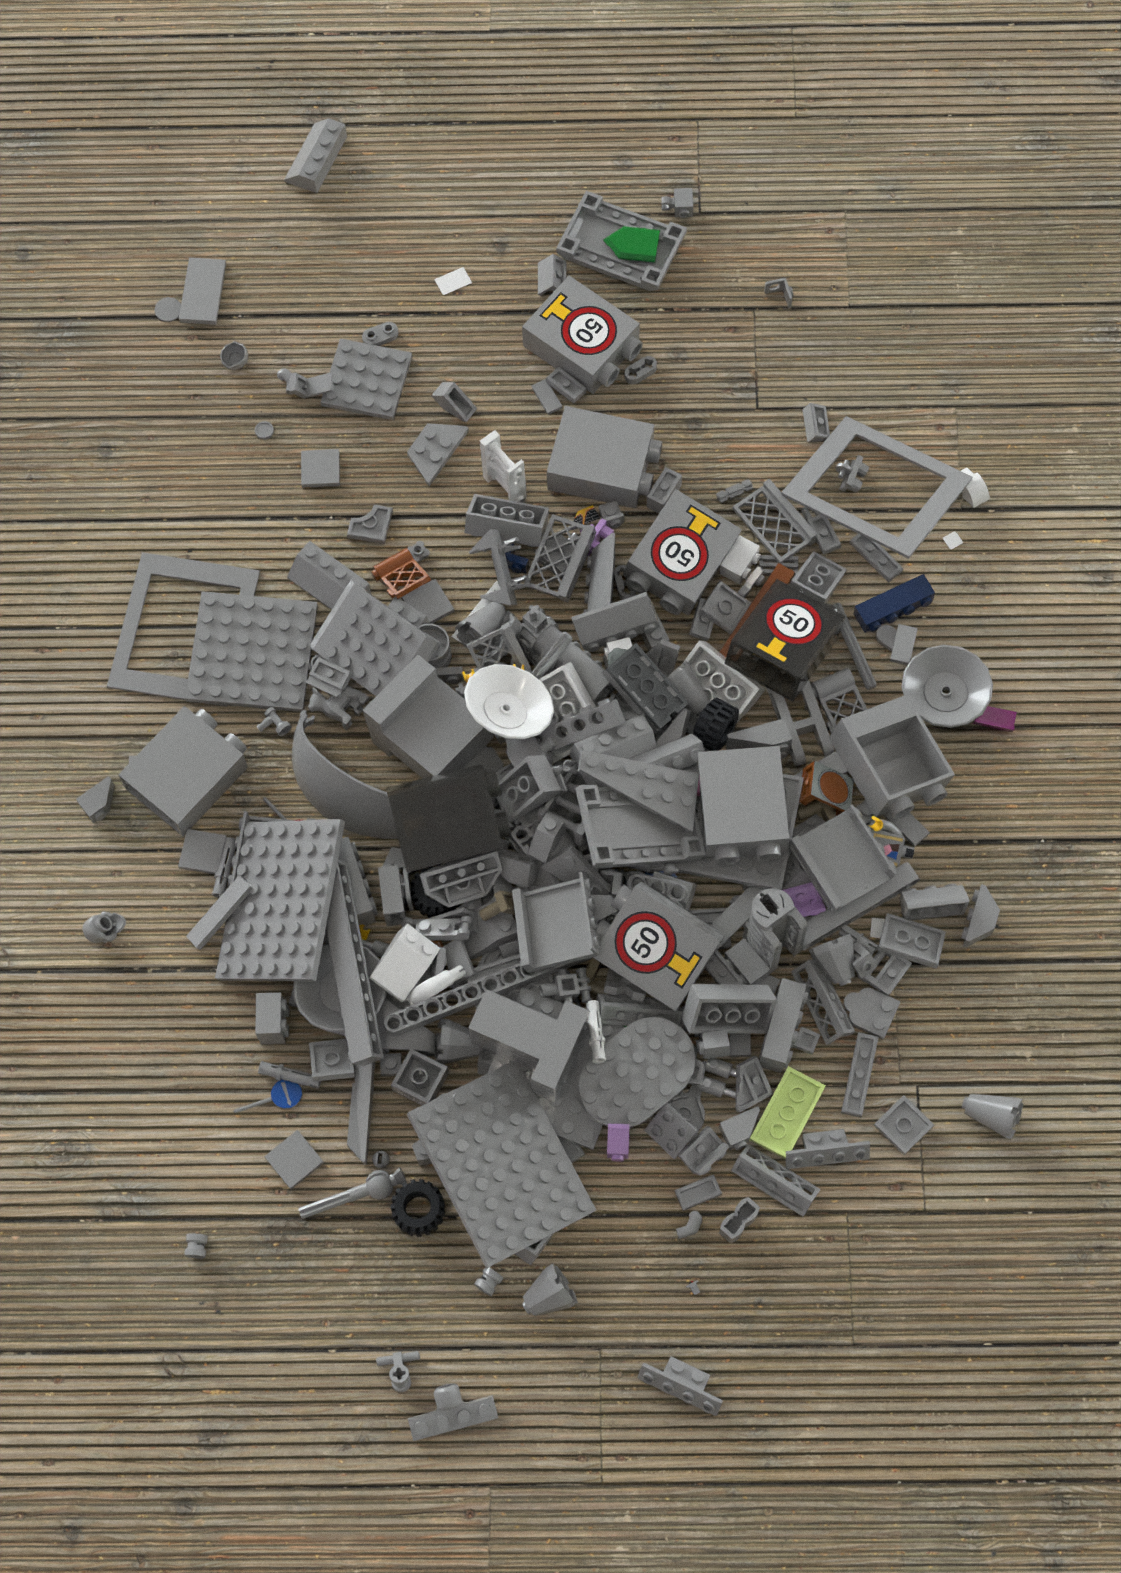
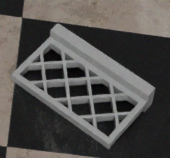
[732,479,817,564]
[524,514,597,603]
[466,623,532,673]

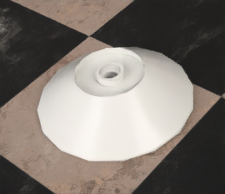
[464,664,554,740]

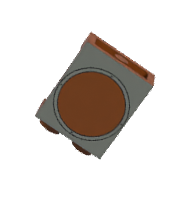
[799,761,854,816]

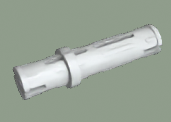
[586,1000,606,1064]

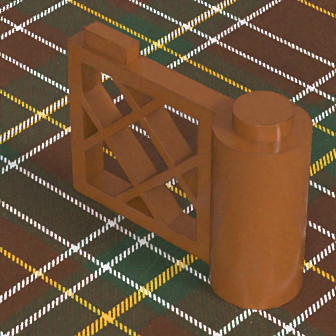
[371,548,431,599]

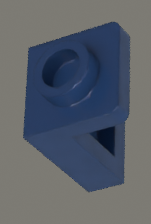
[505,544,529,574]

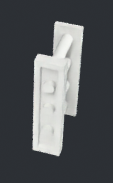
[480,430,527,503]

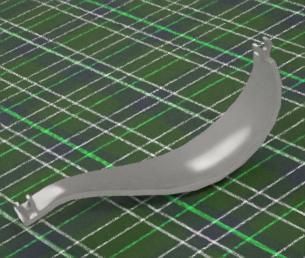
[292,710,510,850]

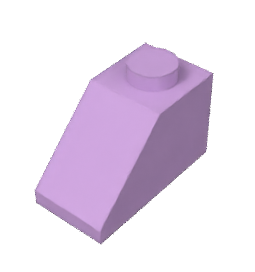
[607,1124,629,1162]

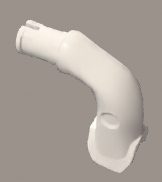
[404,965,466,1014]

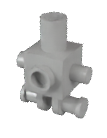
[539,968,592,1003]

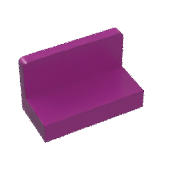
[973,706,1017,732]

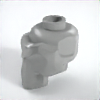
[83,911,126,943]

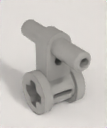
[376,1351,420,1392]

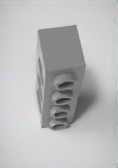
[541,698,626,752]

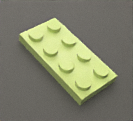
[750,1066,826,1159]

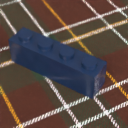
[853,574,935,633]

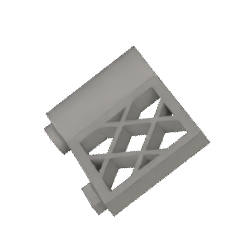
[811,668,867,734]

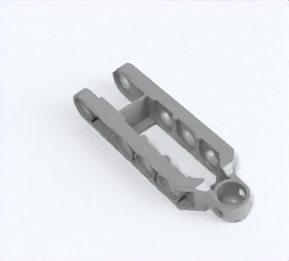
[764,650,834,767]

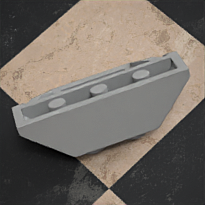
[420,851,503,908]

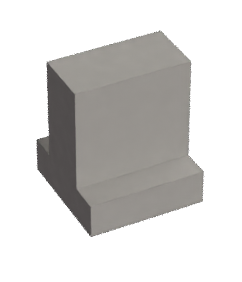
[362,655,494,789]
[468,989,590,1103]

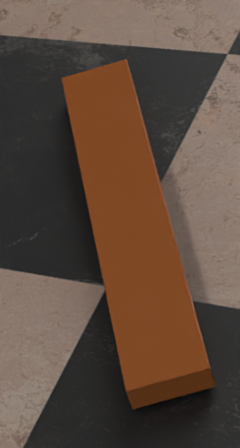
[720,563,795,665]

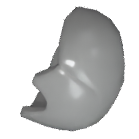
[220,341,249,370]

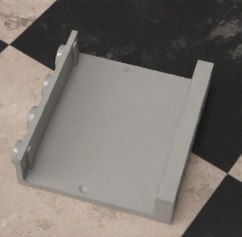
[789,804,897,914]

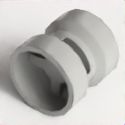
[184,1233,208,1259]
[474,1267,504,1296]

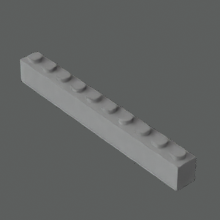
[326,859,384,1066]

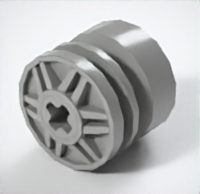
[417,623,452,668]

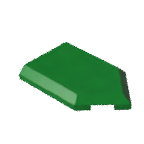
[603,226,660,263]

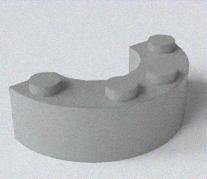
[694,983,730,1059]

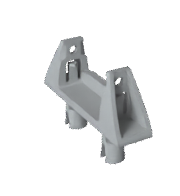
[469,529,530,605]

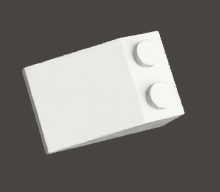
[369,924,440,1002]

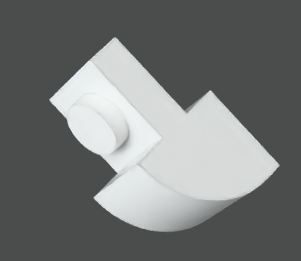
[961,468,990,508]

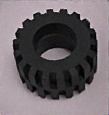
[693,697,739,751]
[410,863,460,918]
[391,1179,445,1237]

